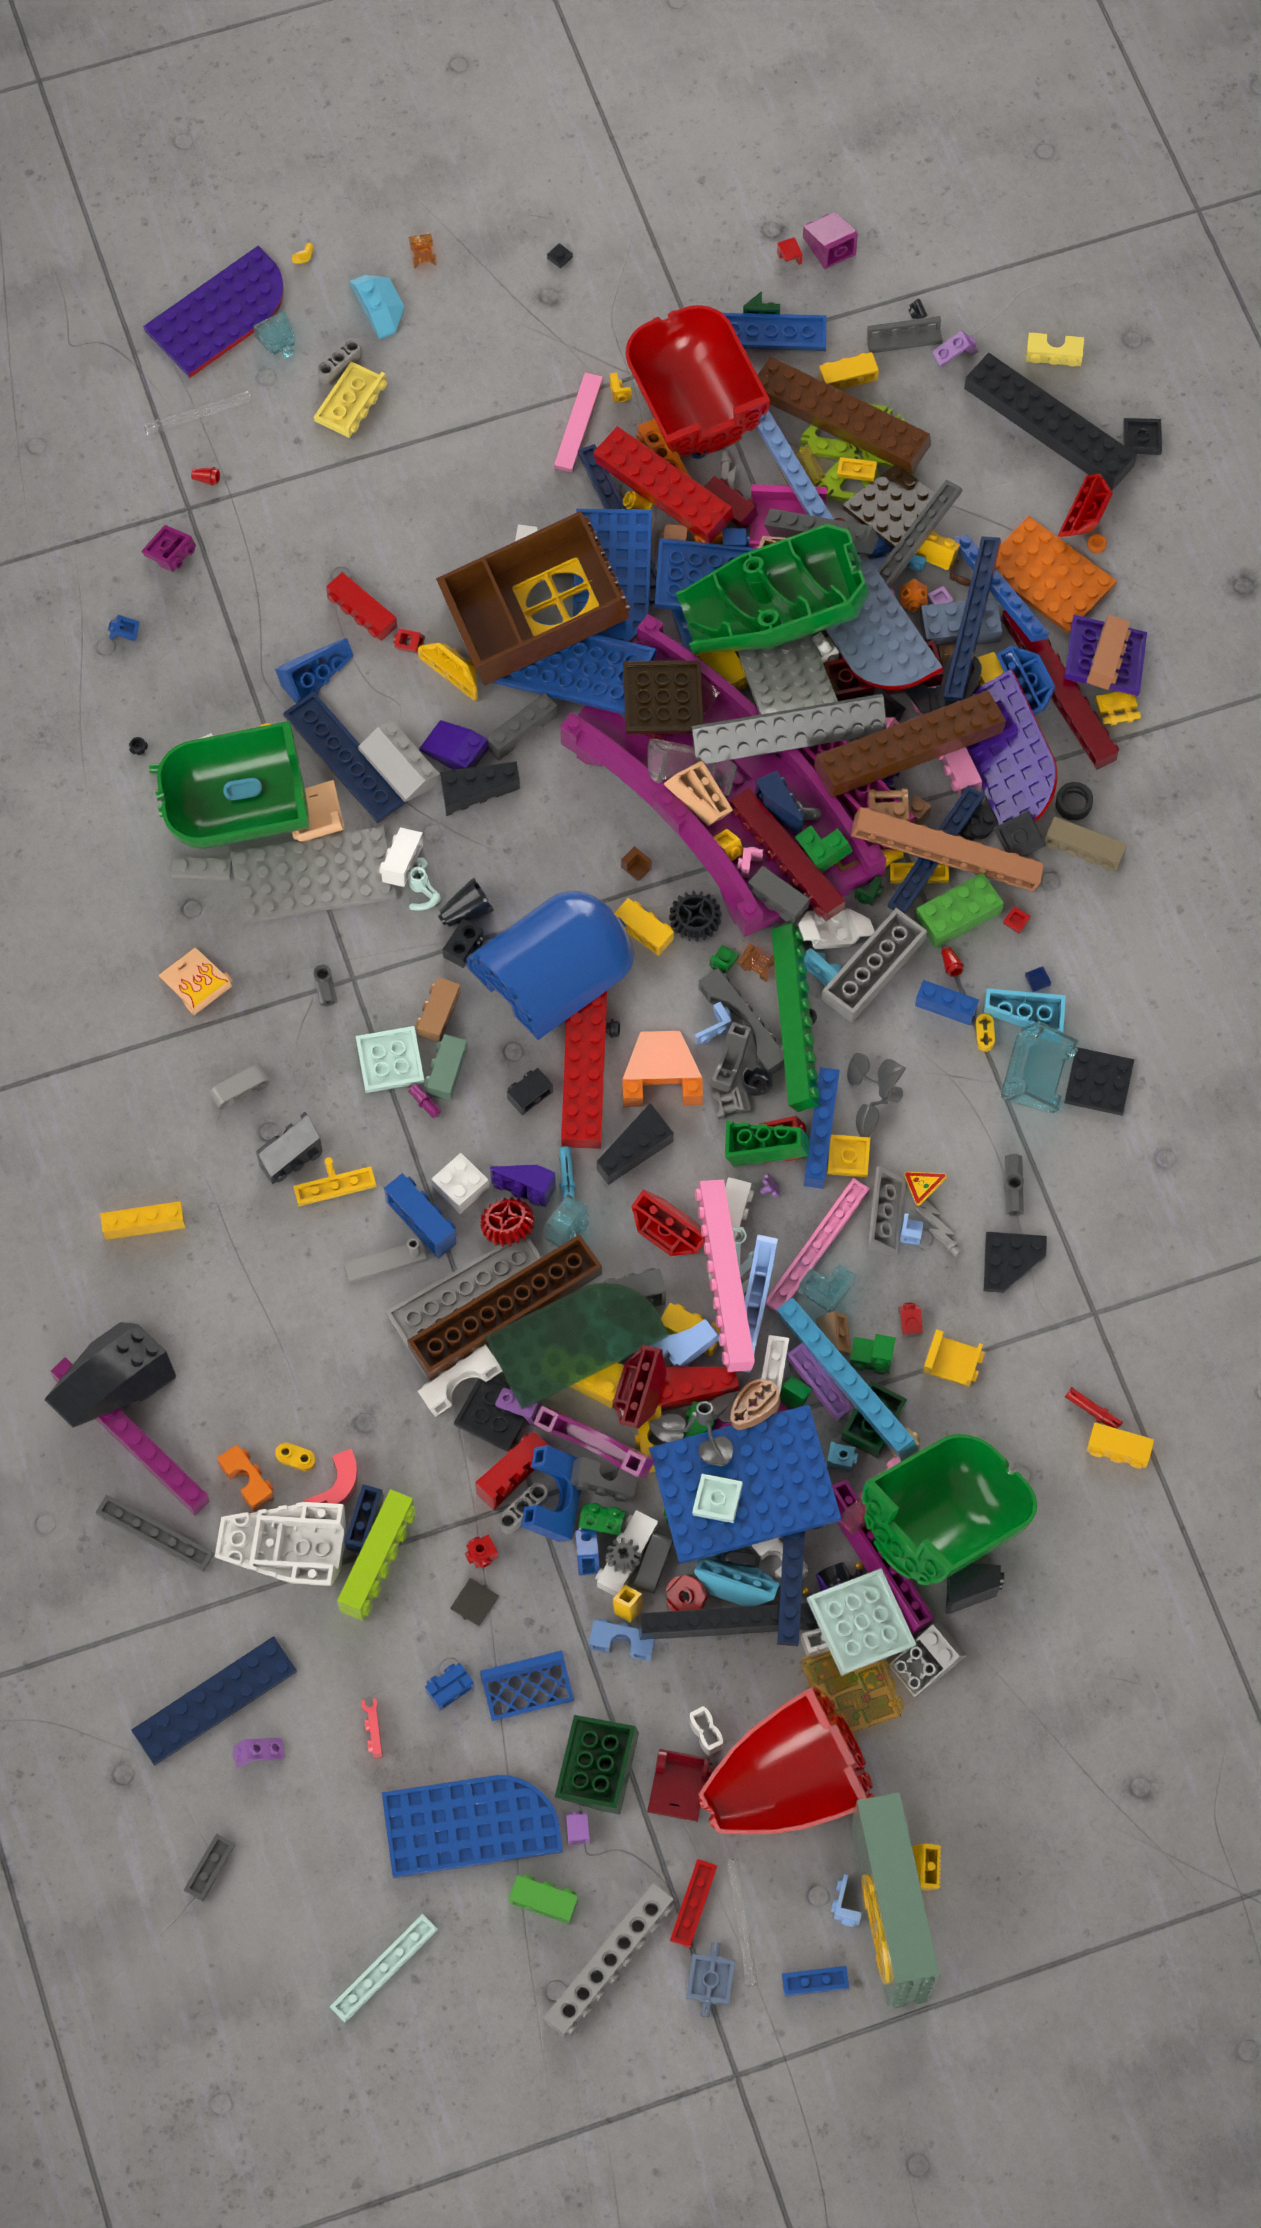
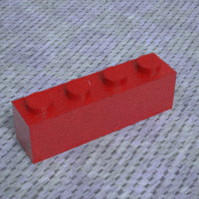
[326,572,397,641]

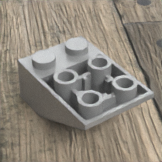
[888,1623,967,1697]

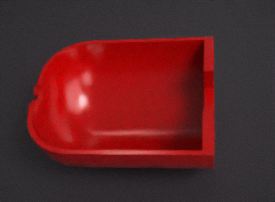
[625,305,770,457]

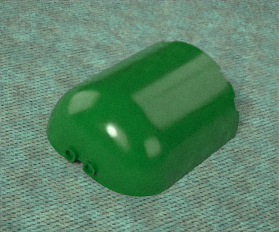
[155,721,310,849]
[862,1434,1037,1585]

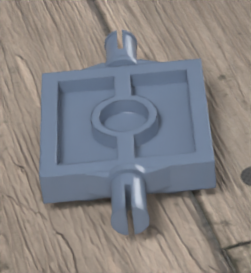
[686,1942,735,2017]

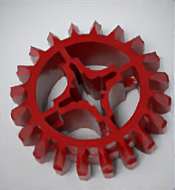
[480,1197,535,1247]

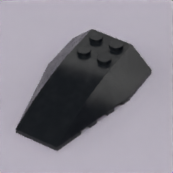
[45,1322,176,1428]

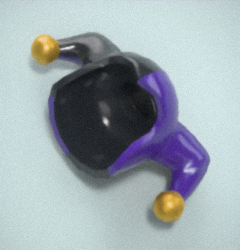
[802,1562,863,1598]

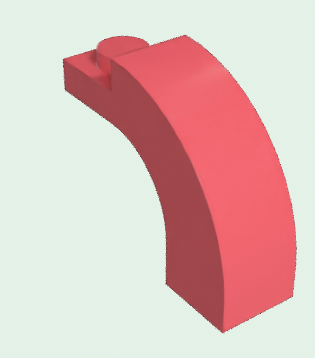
[304,1449,358,1505]

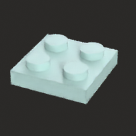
[692,1474,743,1523]

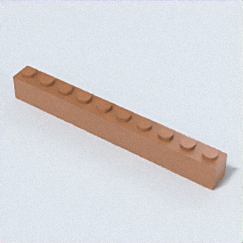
[851,807,1044,892]

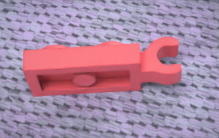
[361,1698,382,1759]

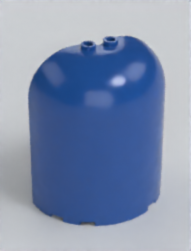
[467,891,635,1040]

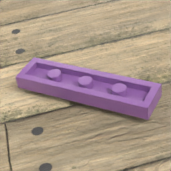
[786,1343,853,1421]

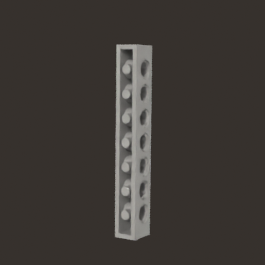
[544,1882,674,2037]

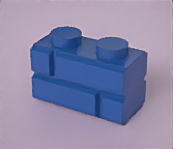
[425,1663,475,1711]

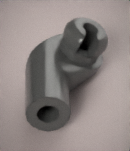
[795,800,821,820]

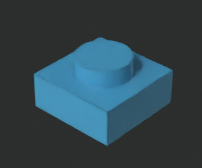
[907,555,927,571]

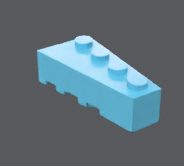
[983,989,1066,1040]

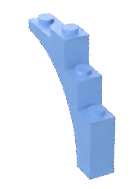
[743,1235,778,1373]
[588,1307,719,1367]

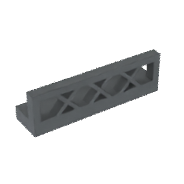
[867,316,943,353]

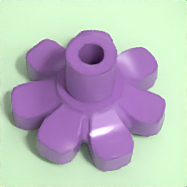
[759,1173,780,1197]

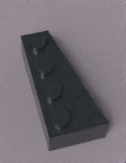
[440,761,520,816]
[597,1103,674,1185]

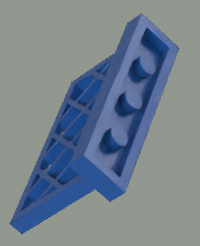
[480,1650,574,1721]

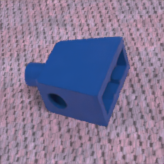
[575,1527,599,1575]

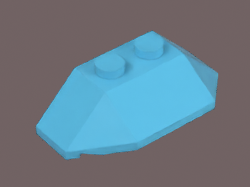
[349,275,405,340]
[694,1557,780,1607]

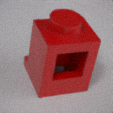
[393,628,425,654]

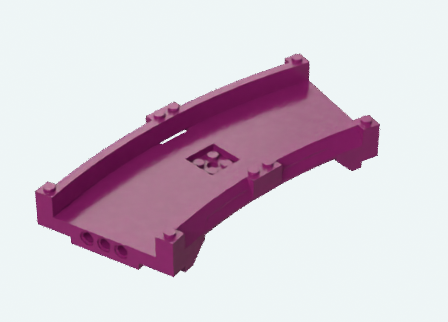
[560,614,886,937]

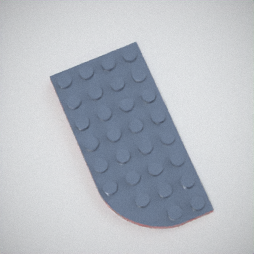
[825,558,943,690]

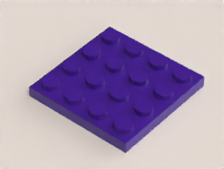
[1064,615,1147,696]

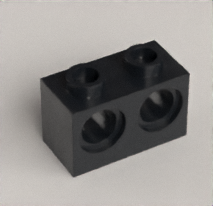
[442,919,485,968]

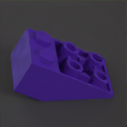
[490,1164,556,1207]

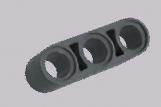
[634,1531,673,1594]

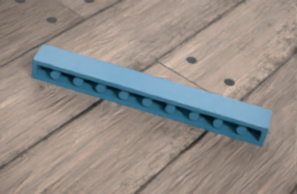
[776,1297,918,1461]

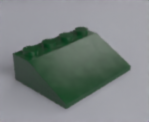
[555,1715,639,1815]

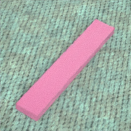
[554,373,603,473]

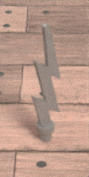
[721,451,740,526]
[908,1186,961,1257]

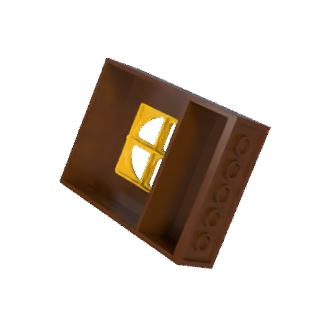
[436,511,631,686]

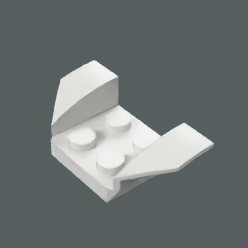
[798,908,874,950]

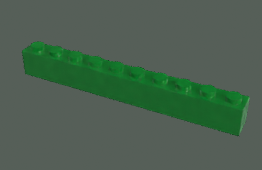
[771,923,820,1112]

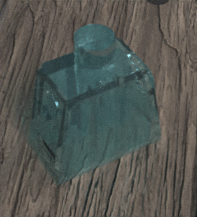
[253,311,296,357]

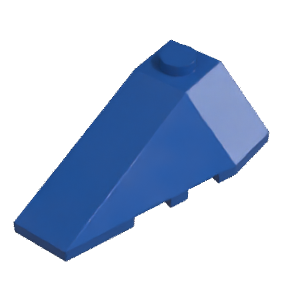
[275,638,354,703]

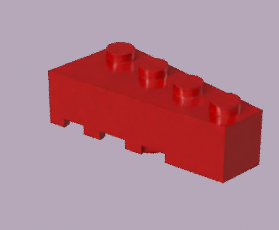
[475,1431,550,1510]

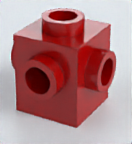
[465,1534,498,1568]

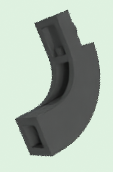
[710,1022,752,1092]

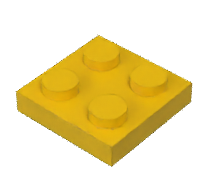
[827,1134,870,1178]

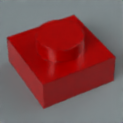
[1003,906,1031,934]

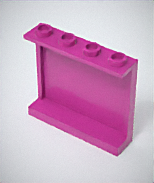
[749,484,827,548]

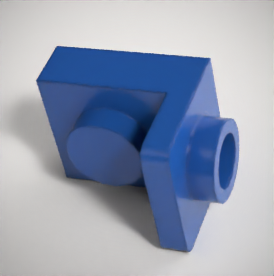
[108,615,139,641]

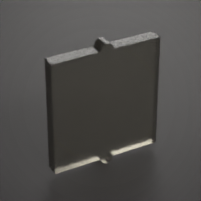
[450,1578,499,1627]

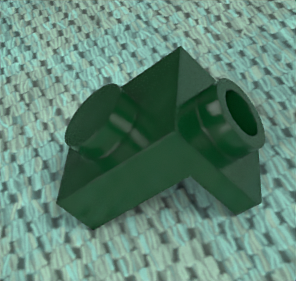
[855,875,884,906]

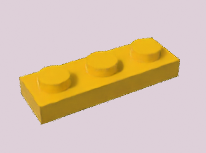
[889,863,949,884]

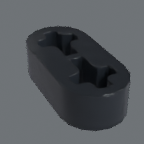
[720,1551,760,1568]

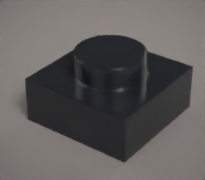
[547,243,573,269]

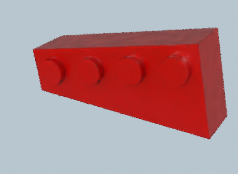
[658,1367,740,1412]

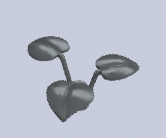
[847,1053,906,1137]
[649,1391,740,1466]

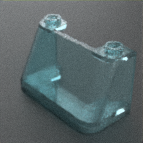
[1001,1021,1078,1113]

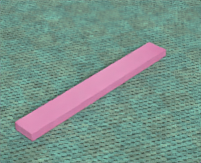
[766,1178,870,1314]

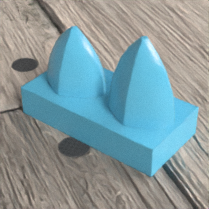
[804,948,842,987]

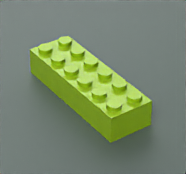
[337,1489,417,1621]

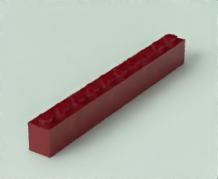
[1001,607,1119,770]

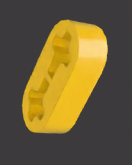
[975,1013,995,1052]

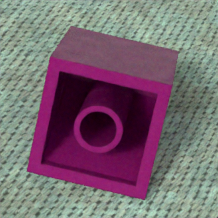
[803,212,858,269]

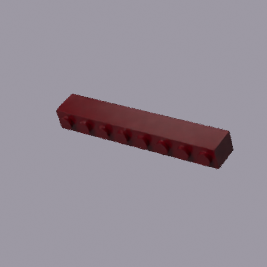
[730,788,845,922]

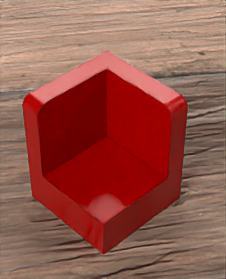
[777,237,803,265]

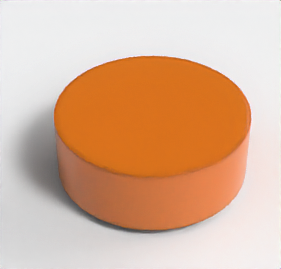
[1087,534,1107,554]

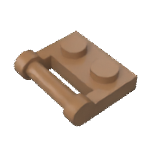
[868,788,909,821]

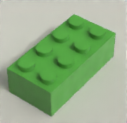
[915,873,1004,949]

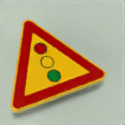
[904,1172,947,1206]

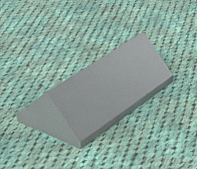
[867,1166,906,1255]

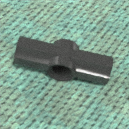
[1004,1154,1024,1216]

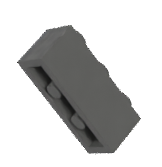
[748,866,809,924]

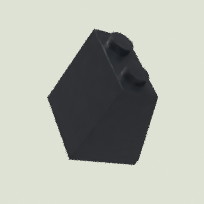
[946,1563,1004,1614]

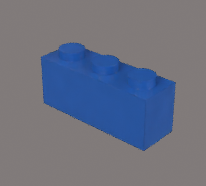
[915,980,979,1026]

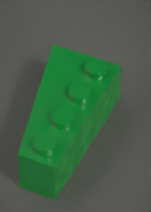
[725,1121,809,1167]

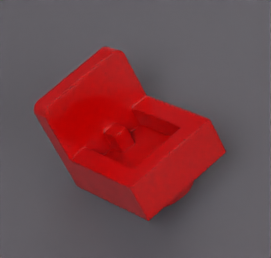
[898,1302,923,1335]

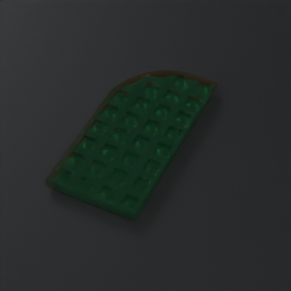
[485,1283,669,1410]

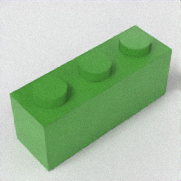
[508,1874,578,1925]

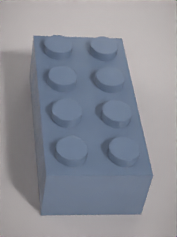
[920,598,1002,649]

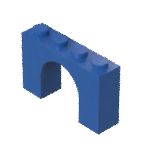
[521,1445,581,1542]

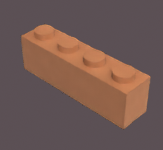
[1086,614,1131,690]

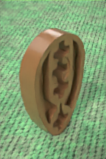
[730,1379,781,1430]

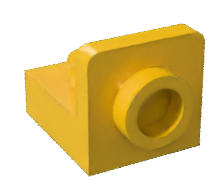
[609,372,632,402]
[713,829,743,862]

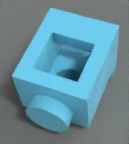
[827,1441,858,1472]

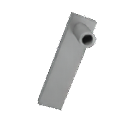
[343,1238,427,1284]

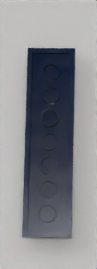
[283,691,408,824]
[131,1636,297,1766]

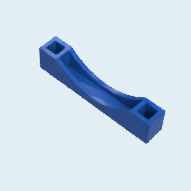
[804,1067,840,1189]

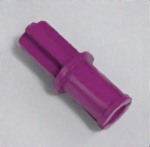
[408,1084,441,1118]

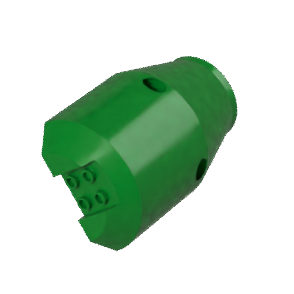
[676,524,870,655]

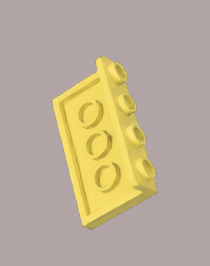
[314,362,387,438]

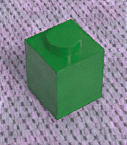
[780,1376,813,1409]

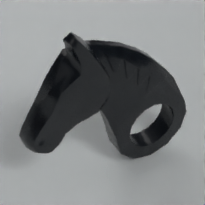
[904,655,982,714]

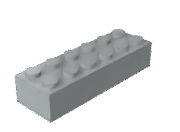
[821,908,927,1023]

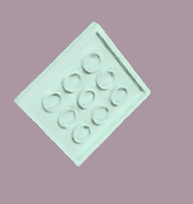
[807,1568,916,1676]

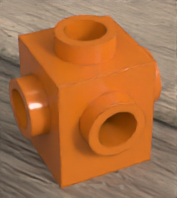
[900,579,927,612]

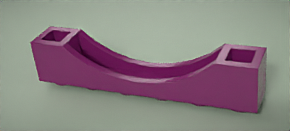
[533,1405,655,1478]

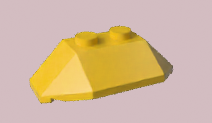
[418,643,478,702]

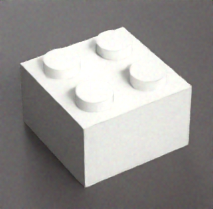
[431,1153,489,1214]

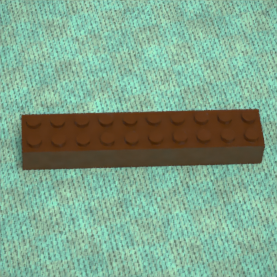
[758,356,931,474]
[814,691,1006,798]
[407,1234,602,1380]

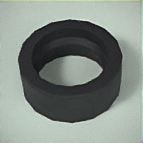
[1056,782,1093,821]

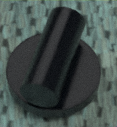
[908,299,927,319]

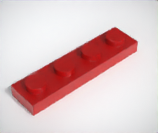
[670,1859,718,1949]

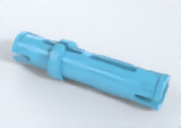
[559,1147,576,1207]

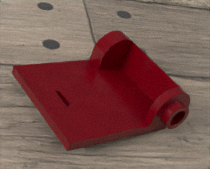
[647,1749,713,1822]

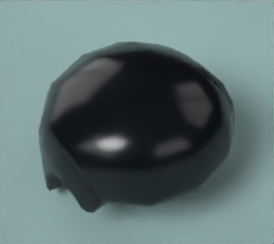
[742,1066,773,1096]

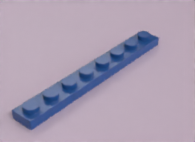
[952,535,1049,642]

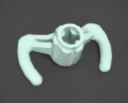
[408,857,441,911]

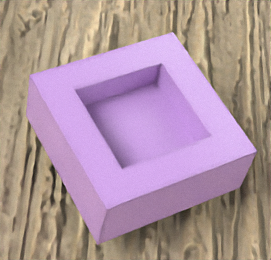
[927,586,953,605]

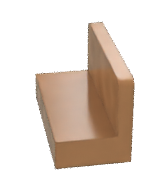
[816,1311,851,1356]

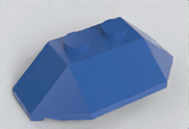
[996,645,1056,715]

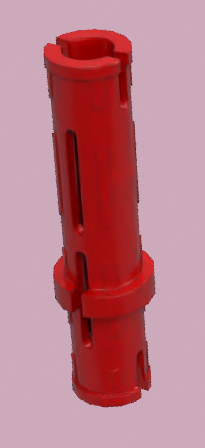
[1065,1387,1123,1429]

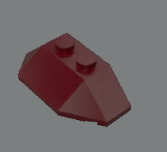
[613,1345,667,1429]

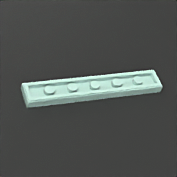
[330,1914,438,2023]

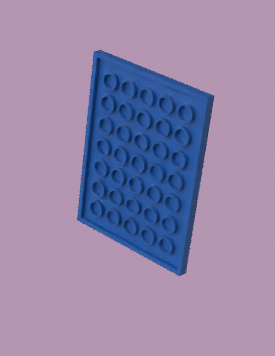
[649,1405,842,1564]

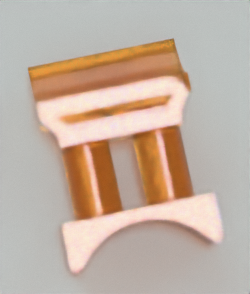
[409,234,437,269]
[737,943,775,982]

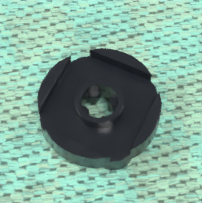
[960,803,995,840]

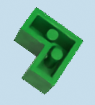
[795,826,853,873]
[849,1334,896,1374]

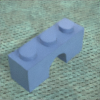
[589,1619,655,1661]

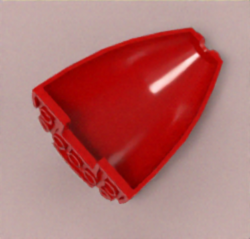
[698,1687,874,1835]

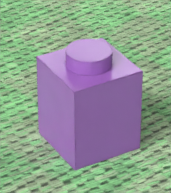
[566,1811,590,1845]

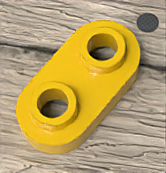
[275,1443,316,1472]

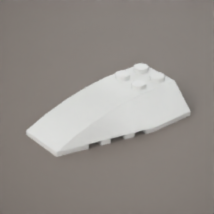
[215,1502,347,1586]

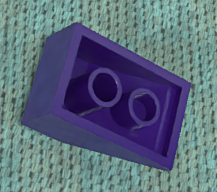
[419,720,488,770]

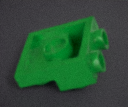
[579,1503,626,1535]

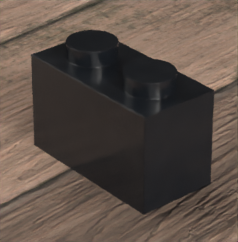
[507,1068,553,1116]

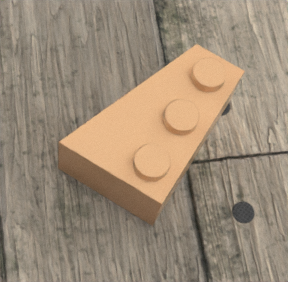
[664,761,733,826]

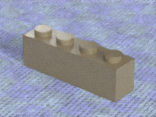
[1045,816,1127,872]

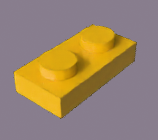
[837,457,877,482]

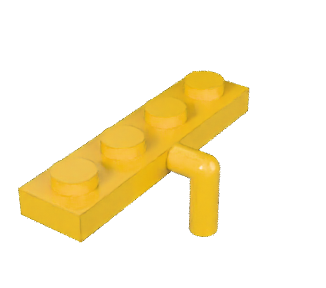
[293,1157,376,1207]

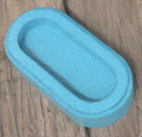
[223,778,262,800]

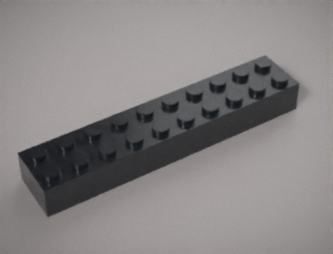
[964,352,1137,491]

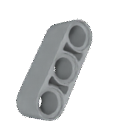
[318,338,362,385]
[209,1065,270,1110]
[499,1483,548,1534]

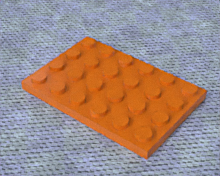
[995,516,1117,634]

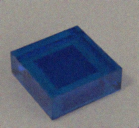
[1025,966,1051,992]

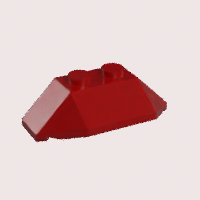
[1058,474,1113,537]
[631,1189,705,1256]

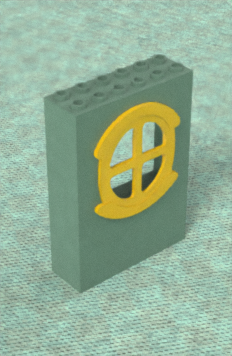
[850,1792,940,2008]

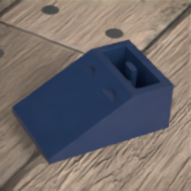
[755,771,805,835]

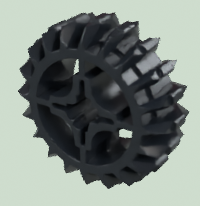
[669,890,722,942]

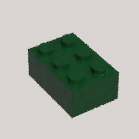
[841,1381,907,1459]

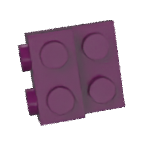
[141,525,196,572]

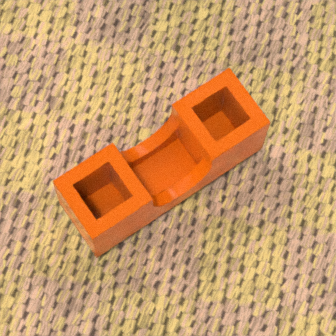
[217,1444,274,1512]

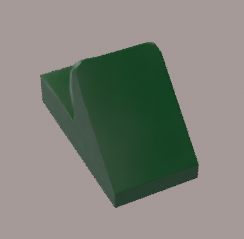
[743,291,780,314]

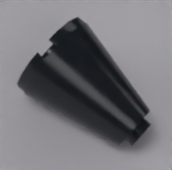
[438,878,494,927]

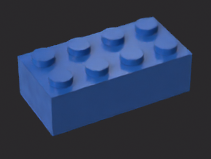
[384,1173,457,1259]

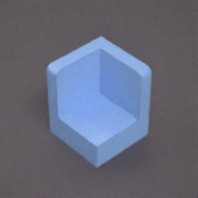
[900,1213,923,1246]

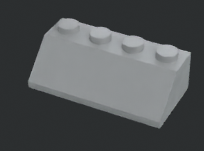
[358,720,439,802]

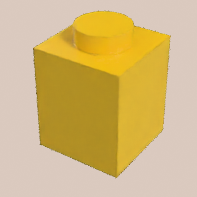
[613,1585,643,1623]

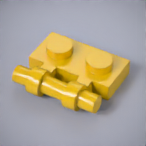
[1095,692,1141,726]

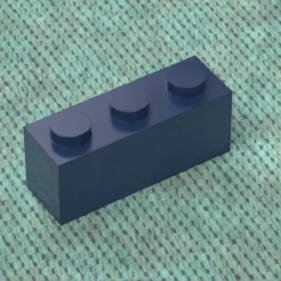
[344,1484,384,1553]

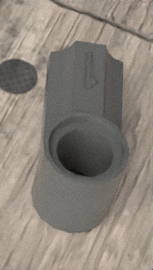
[314,964,337,1007]

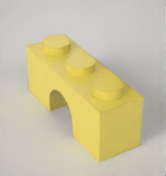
[1026,332,1084,367]

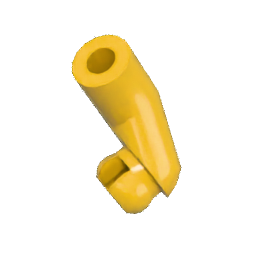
[291,243,314,264]

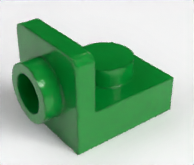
[709,945,739,974]

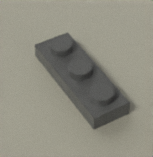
[184,1833,235,1901]

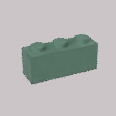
[425,1034,467,1101]

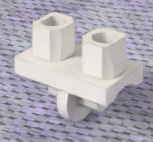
[812,632,839,663]

